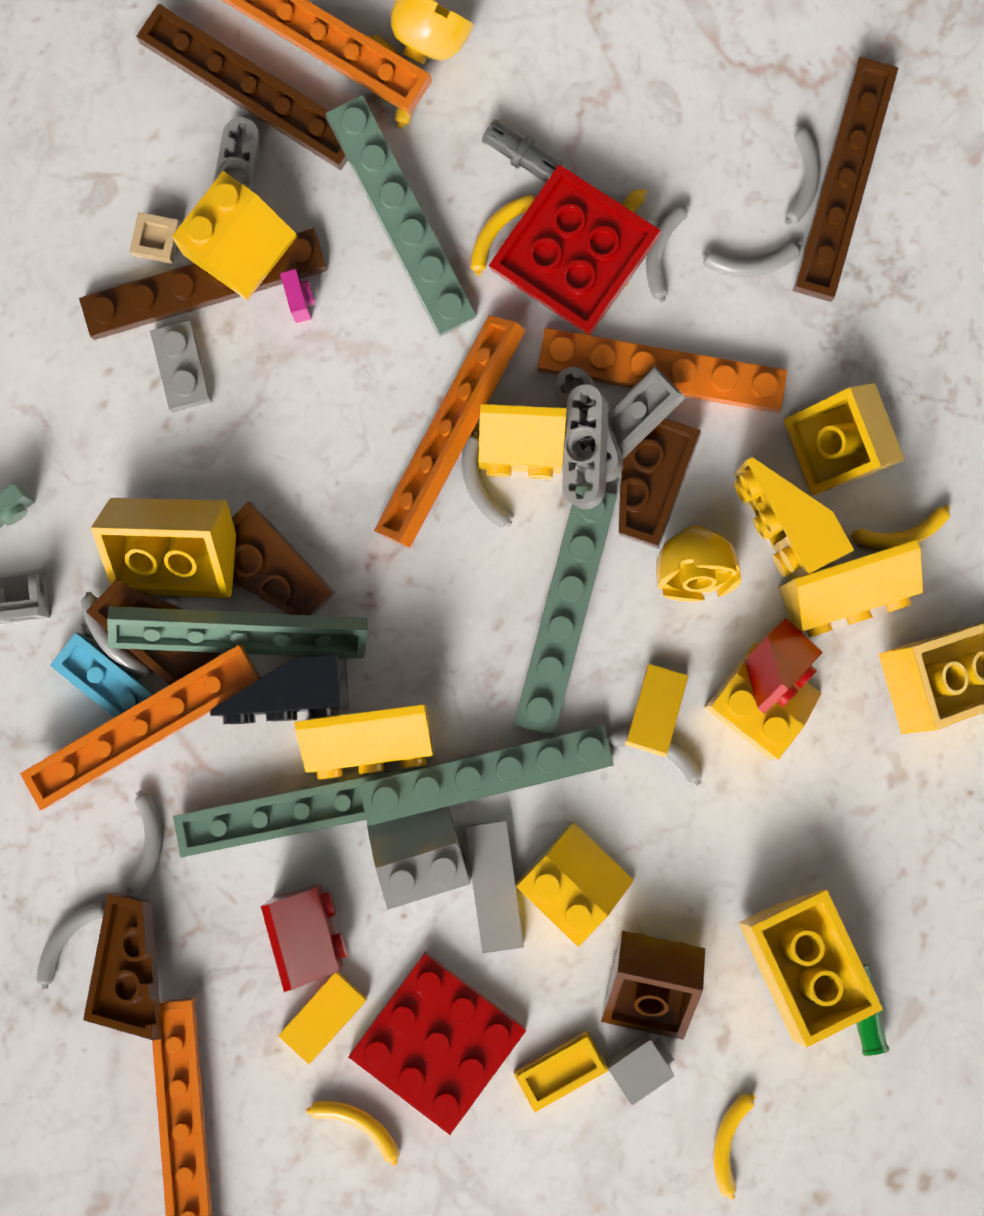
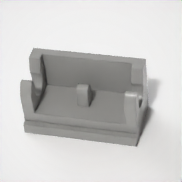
[0,572,50,624]

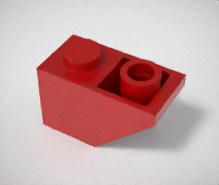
[745,618,823,714]

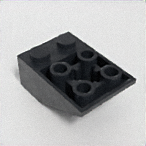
[210,655,349,725]

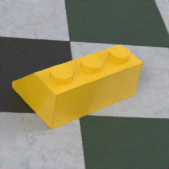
[91,498,236,598]
[779,540,923,638]
[294,704,434,779]
[738,889,883,1048]

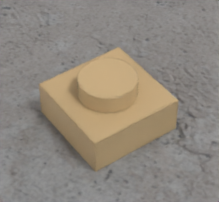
[130,212,181,264]

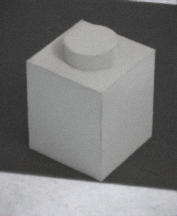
[605,1032,675,1106]

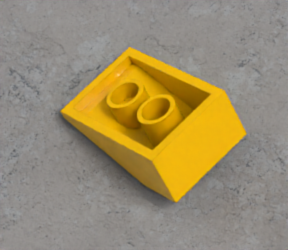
[878,622,984,734]

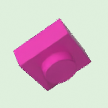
[280,269,315,323]

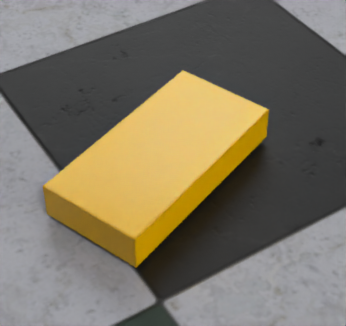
[625,664,689,757]
[278,971,368,1065]
[514,1031,609,1113]

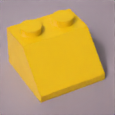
[172,171,297,301]
[783,383,905,496]
[478,404,566,479]
[704,642,822,760]
[516,822,634,948]

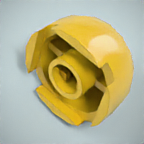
[391,0,474,65]
[656,526,742,602]

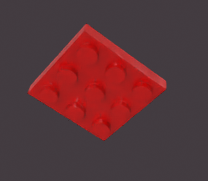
[488,164,661,336]
[348,951,526,1135]

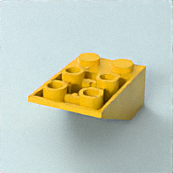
[733,457,854,580]

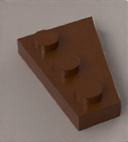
[619,418,701,549]
[232,502,336,615]
[86,580,222,685]
[83,893,163,1040]

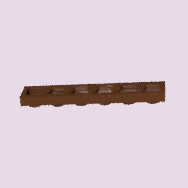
[136,3,348,171]
[792,56,899,302]
[79,228,327,340]

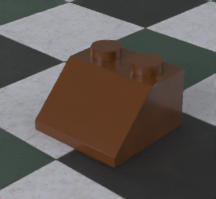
[601,931,706,1040]

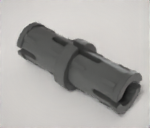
[482,119,563,183]

